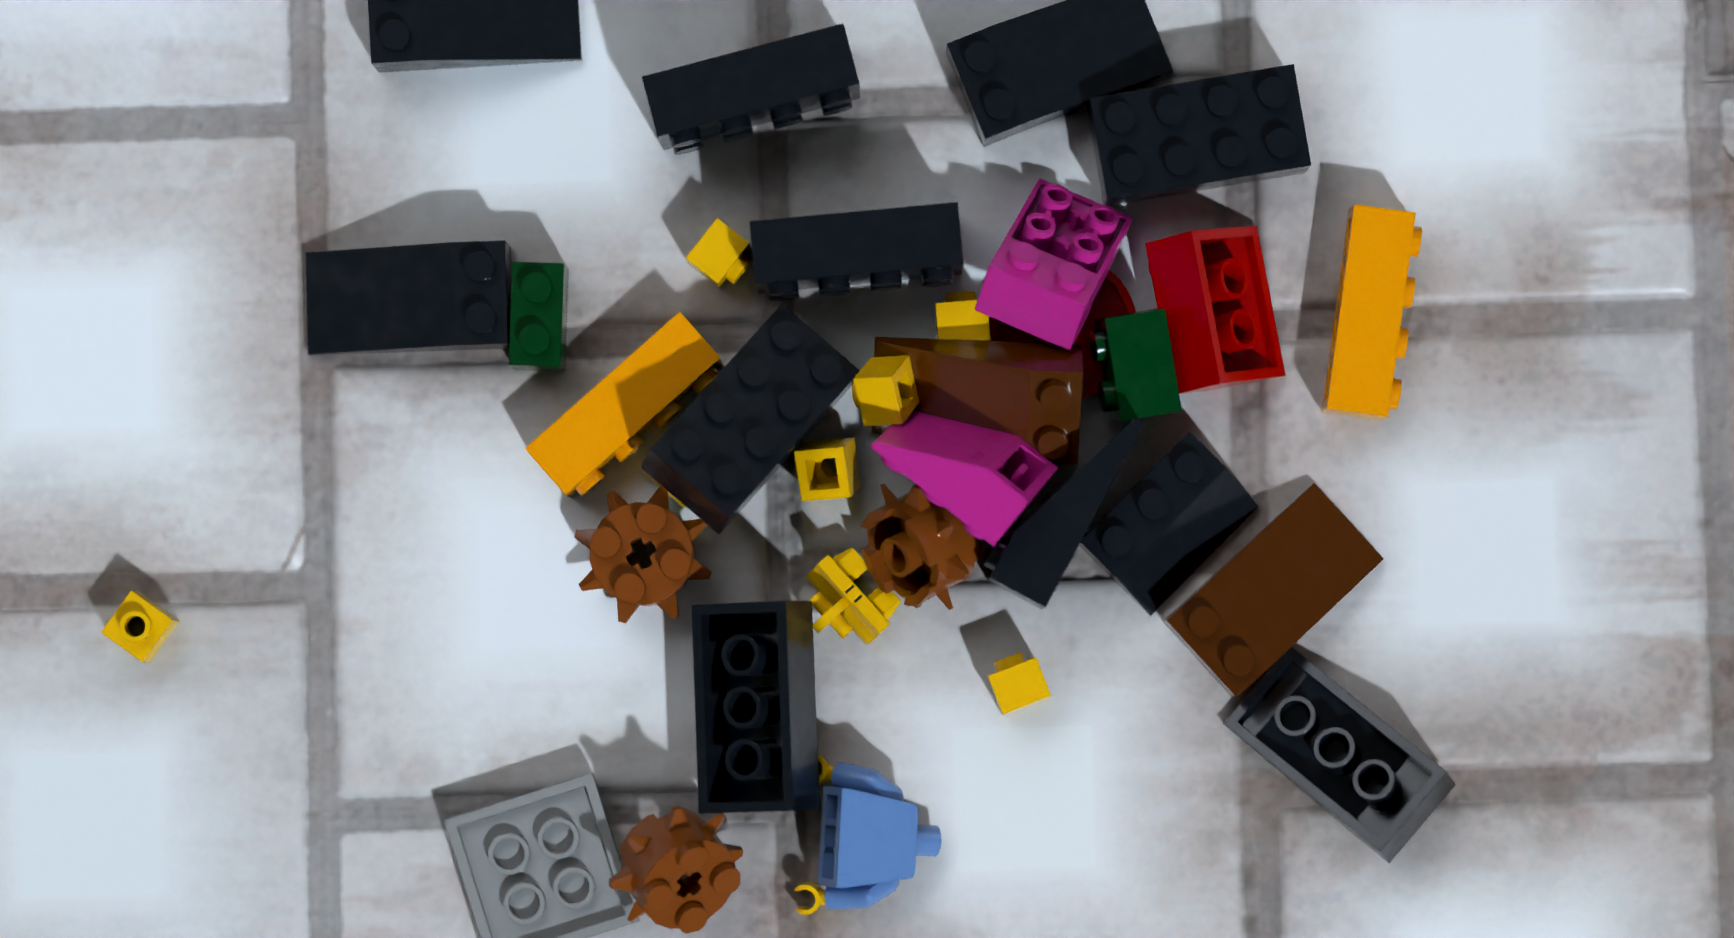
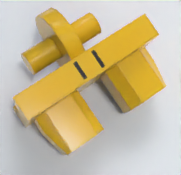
[805,548,901,646]

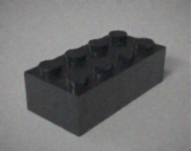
[642,23,860,155]
[1087,64,1311,206]
[749,202,964,301]
[641,304,860,535]
[691,600,820,814]

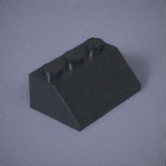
[1079,431,1259,616]

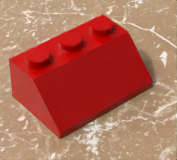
[1145,225,1286,394]

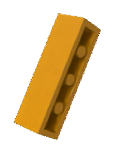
[1321,204,1422,420]
[525,312,723,497]

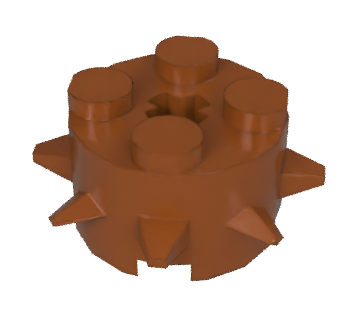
[861,483,983,610]
[574,486,712,624]
[609,806,743,934]

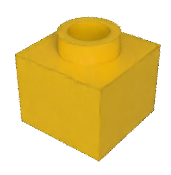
[685,218,752,288]
[935,291,990,341]
[852,355,920,426]
[794,438,862,501]
[101,590,180,663]
[987,652,1051,715]

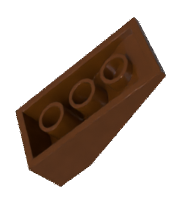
[872,337,1083,465]
[1162,483,1384,697]

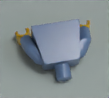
[794,755,942,915]

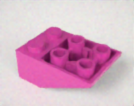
[975,178,1133,351]
[871,411,1058,546]

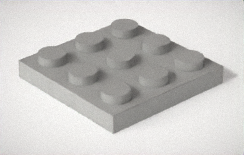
[444,773,640,938]

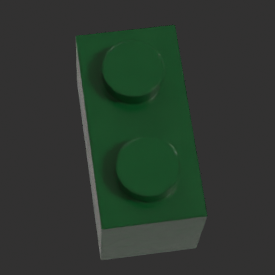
[509,262,569,371]
[1089,308,1182,422]

